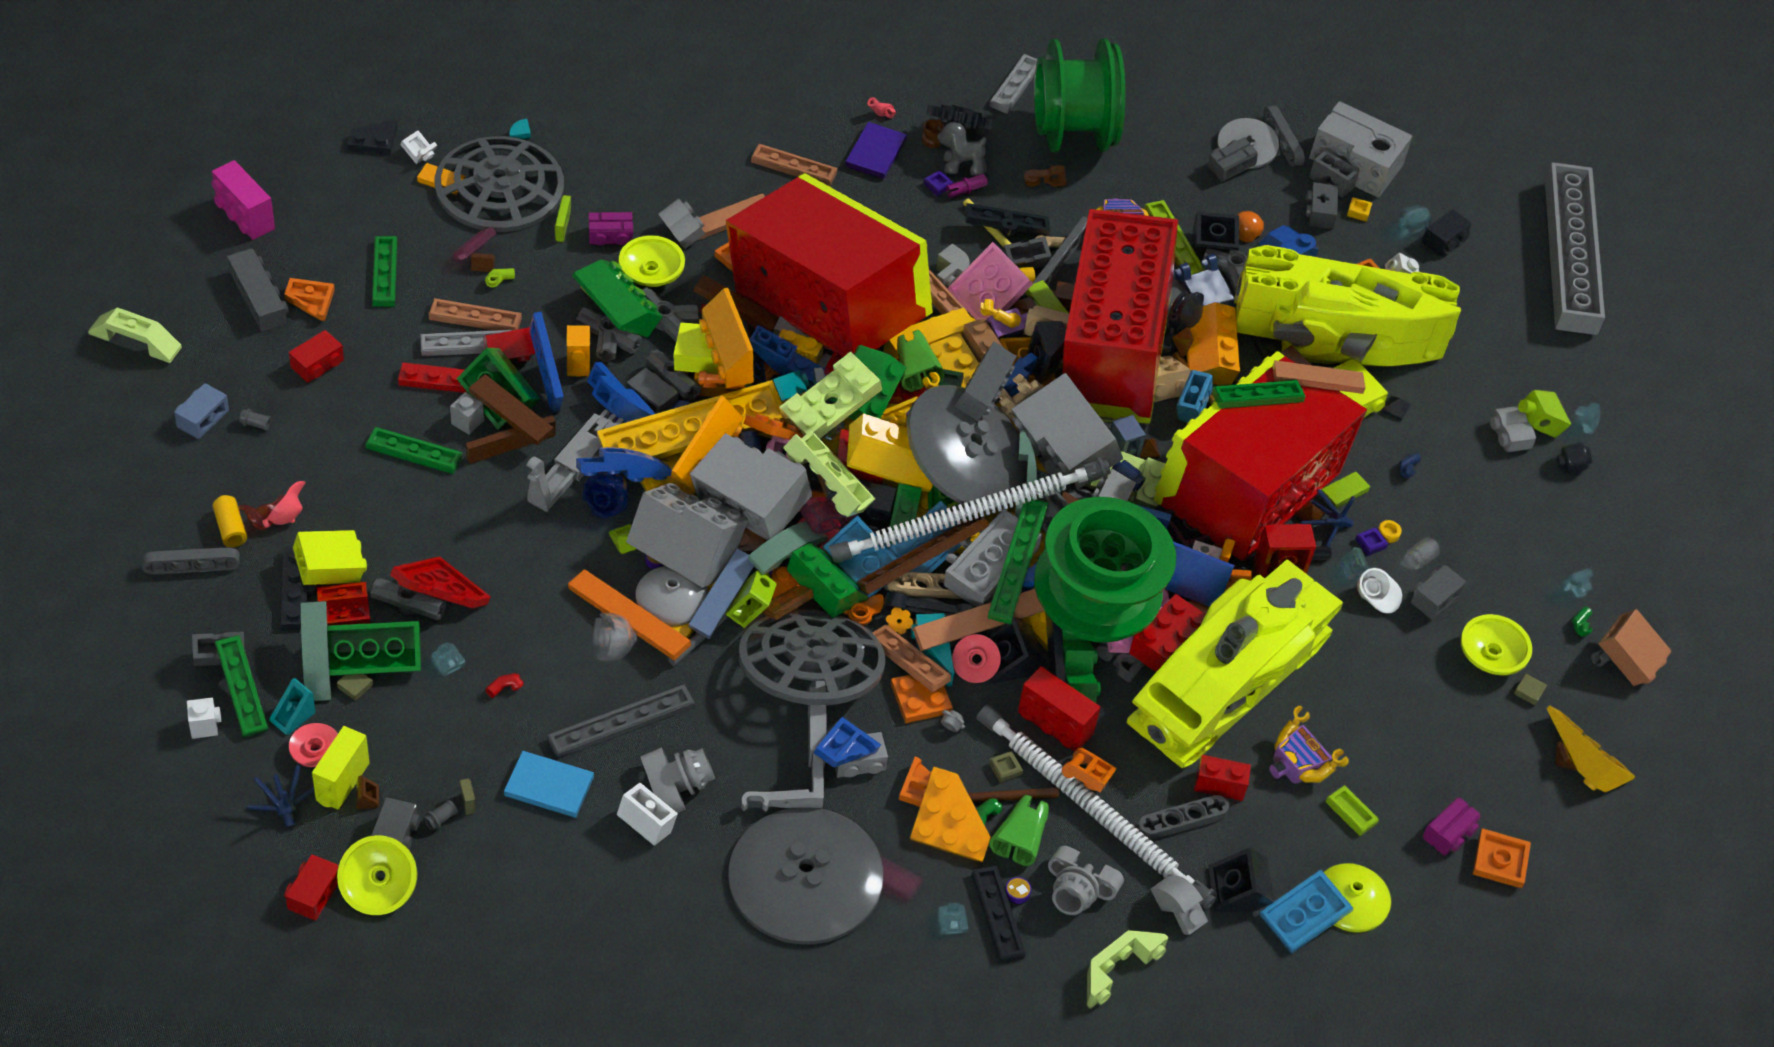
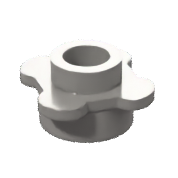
[941,710,965,732]

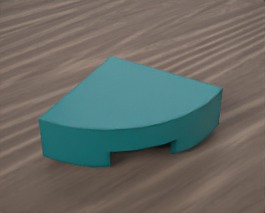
[509,119,531,139]

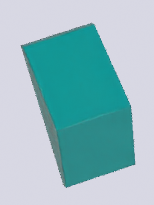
[269,678,316,735]

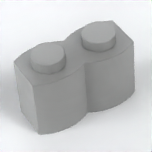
[659,199,705,249]
[1490,406,1536,452]

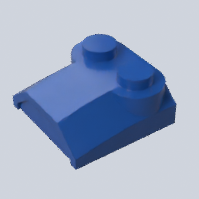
[1258,225,1319,257]

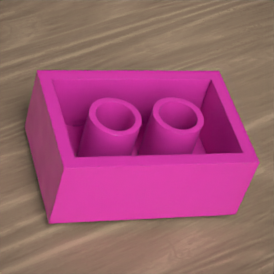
[211,160,275,240]

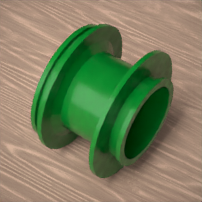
[1034,38,1125,153]
[1034,497,1176,642]

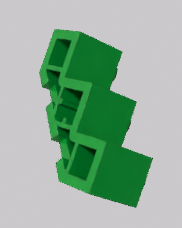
[1062,629,1101,703]

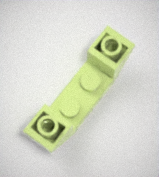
[88,308,182,363]
[1087,930,1168,1009]

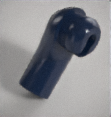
[1399,452,1421,478]

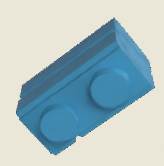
[1177,370,1213,422]

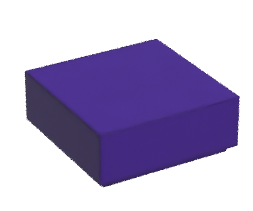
[923,170,953,196]
[1355,527,1388,556]

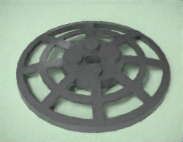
[435,136,564,232]
[739,609,885,705]

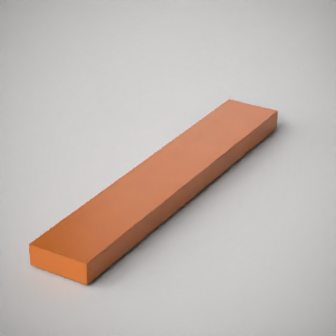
[568,569,691,661]

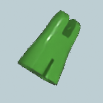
[897,330,945,392]
[989,795,1049,867]

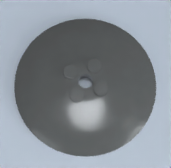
[907,385,1028,510]
[729,808,883,945]

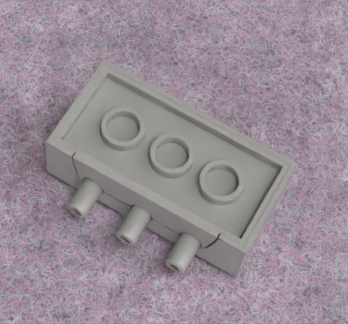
[944,509,1042,607]

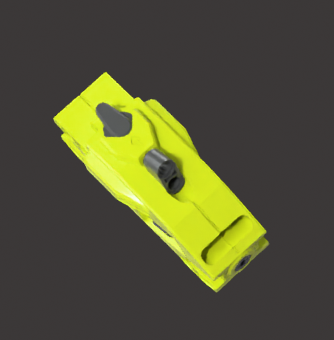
[1234,245,1461,366]
[1126,560,1343,768]

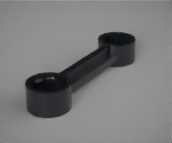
[884,592,976,617]

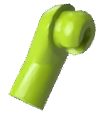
[485,268,515,287]

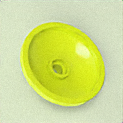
[619,236,685,287]
[1461,614,1532,675]
[337,835,417,915]
[1324,863,1391,932]

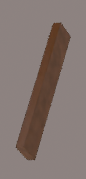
[856,515,989,594]

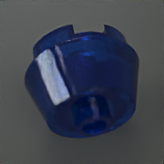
[582,471,629,518]

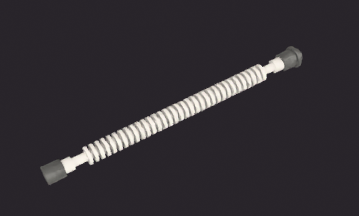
[829,457,1111,564]
[976,704,1216,910]

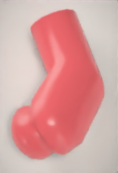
[867,97,896,118]

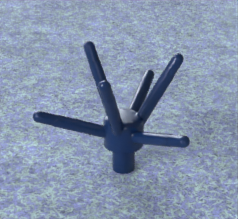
[1300,489,1355,547]
[247,765,315,827]

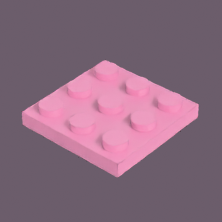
[947,242,1033,320]

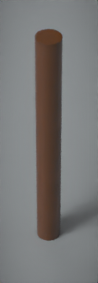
[968,788,1059,803]

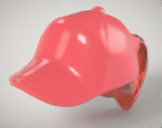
[239,481,306,530]

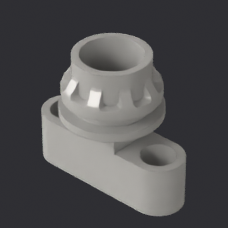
[641,747,715,813]
[1048,846,1124,915]

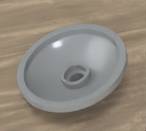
[636,566,708,627]

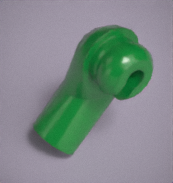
[1572,606,1593,637]
[976,798,1002,825]

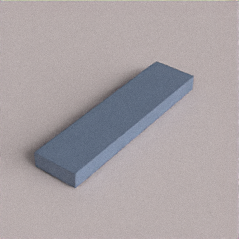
[688,548,755,639]

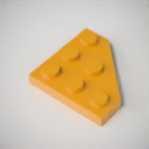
[910,767,991,863]

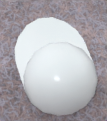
[1357,568,1402,614]

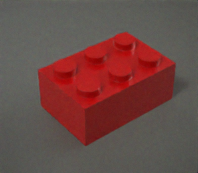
[1251,523,1316,578]
[1129,594,1206,672]
[1018,666,1101,751]

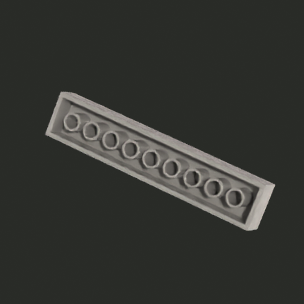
[1545,162,1605,335]

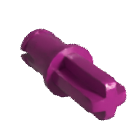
[946,174,988,198]

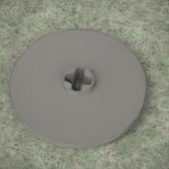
[1217,118,1279,169]

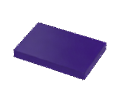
[845,122,907,179]

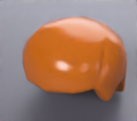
[1237,211,1264,242]

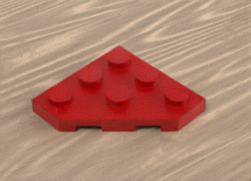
[390,556,491,608]

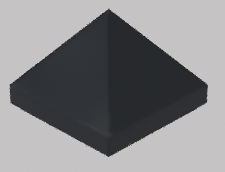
[1382,395,1411,420]

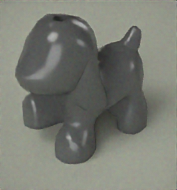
[937,121,987,175]

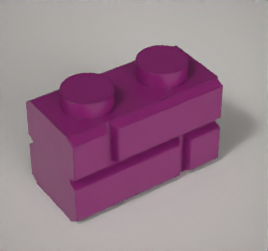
[589,212,633,245]
[1423,797,1481,855]

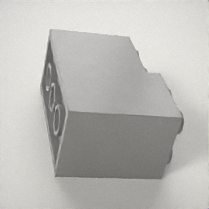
[1309,101,1413,198]
[1012,373,1123,490]
[690,433,812,541]
[626,483,748,588]

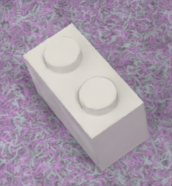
[617,783,678,846]

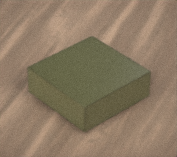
[337,674,373,701]
[1514,674,1547,705]
[989,751,1023,783]
[460,778,476,815]

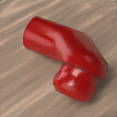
[485,673,524,698]

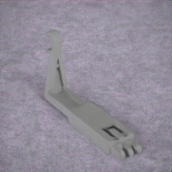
[526,409,625,512]
[741,681,826,812]

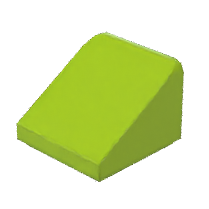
[609,524,636,554]

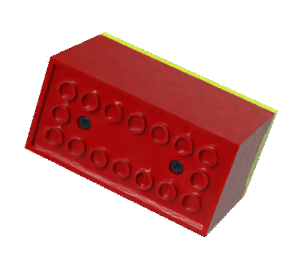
[725,173,933,357]
[1062,209,1178,424]
[1153,351,1367,561]

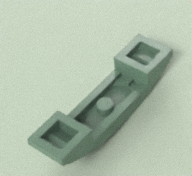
[1015,432,1037,518]
[748,520,828,575]
[301,601,331,701]

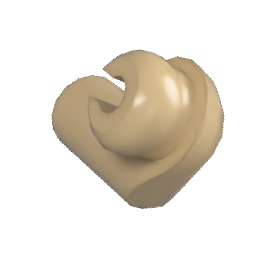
[1035,235,1066,249]

